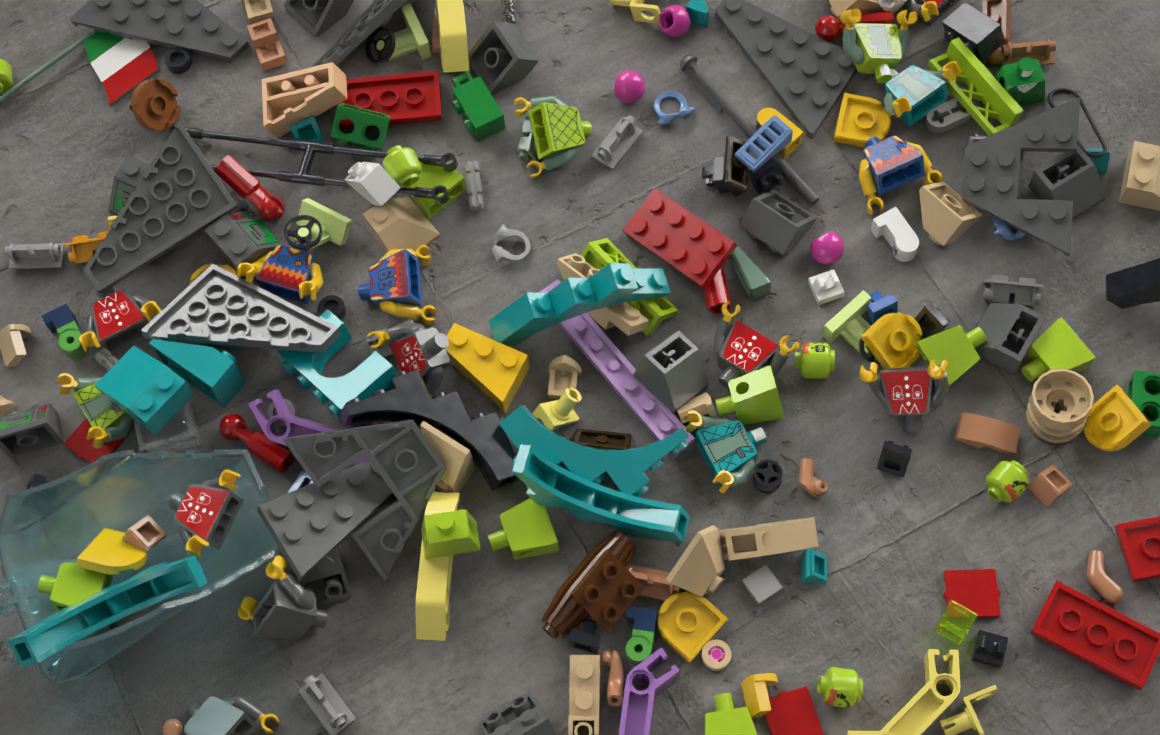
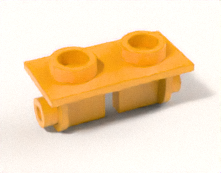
[64,231,109,264]

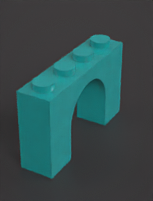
[278,309,397,420]

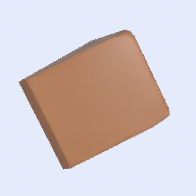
[1028,465,1073,507]
[122,515,168,552]

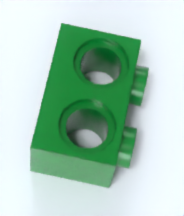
[330,102,391,151]
[1127,370,1160,438]

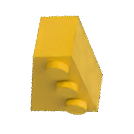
[445,323,530,414]

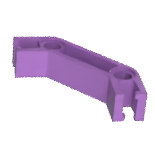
[249,389,384,465]
[619,647,680,735]

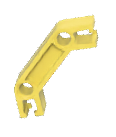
[435,0,469,73]
[415,492,460,641]
[846,649,961,735]

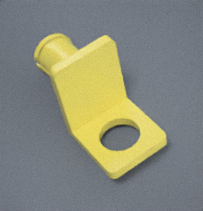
[610,0,661,24]
[532,387,582,431]
[940,685,998,735]

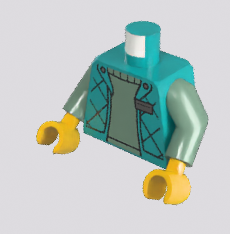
[883,61,962,127]
[682,410,767,493]

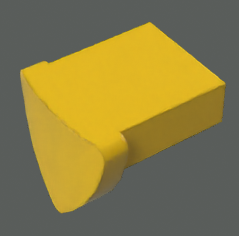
[741,673,778,719]

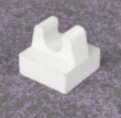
[808,269,845,305]

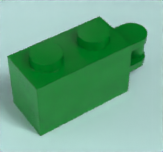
[451,71,506,142]

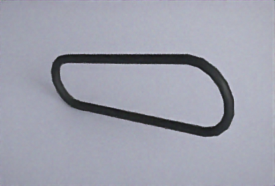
[1047,88,1107,158]

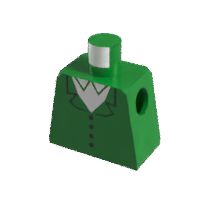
[995,57,1046,106]

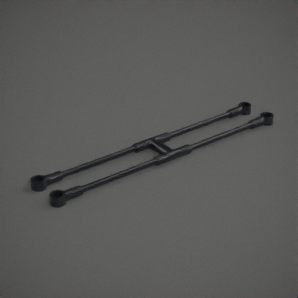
[169,122,458,204]

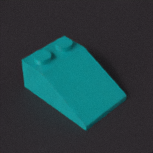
[149,339,246,408]
[94,346,194,436]

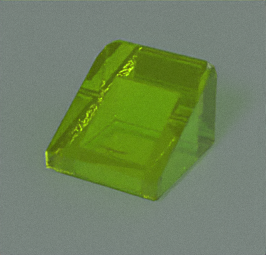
[935,600,978,645]

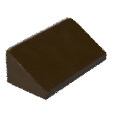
[723,135,749,197]
[573,428,632,450]

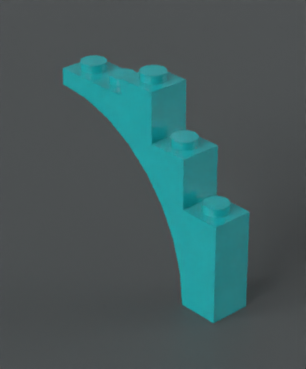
[488,263,671,345]
[499,406,689,497]
[512,444,691,543]
[8,555,208,668]

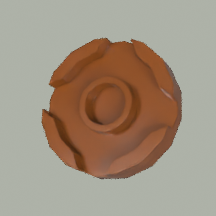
[129,79,180,131]

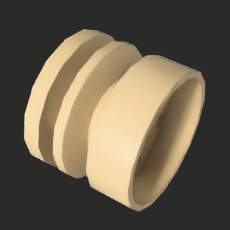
[1025,368,1094,443]

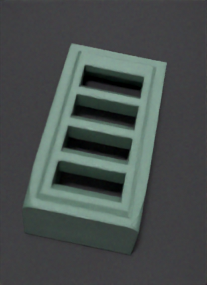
[728,246,771,301]

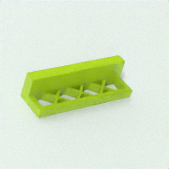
[928,37,1024,136]
[580,238,679,336]

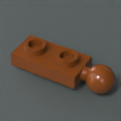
[982,0,1011,66]

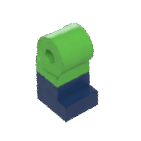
[41,304,88,359]
[626,606,658,666]

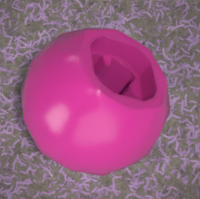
[658,5,690,38]
[614,70,645,103]
[810,231,844,265]

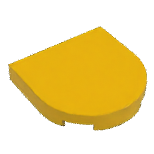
[833,93,891,147]
[860,312,923,369]
[1084,384,1151,452]
[77,528,148,575]
[657,592,728,663]

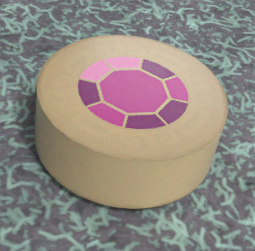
[702,640,731,671]

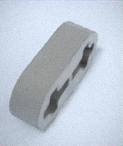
[925,98,973,134]

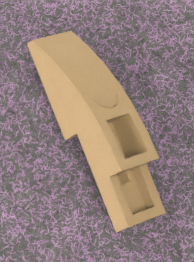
[556,253,649,336]
[718,517,819,561]
[568,655,600,735]

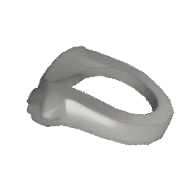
[491,224,531,263]

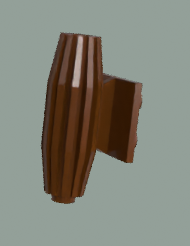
[541,530,644,639]

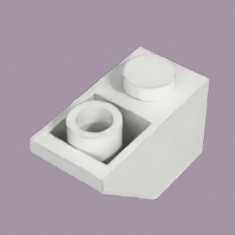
[345,162,401,206]

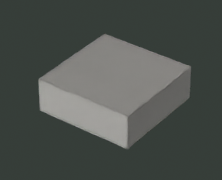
[742,564,783,606]

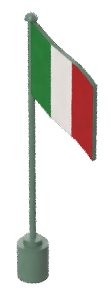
[0,30,159,106]

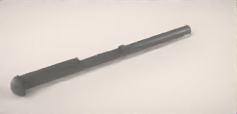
[680,55,820,205]

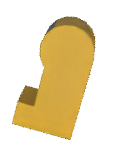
[756,107,804,160]

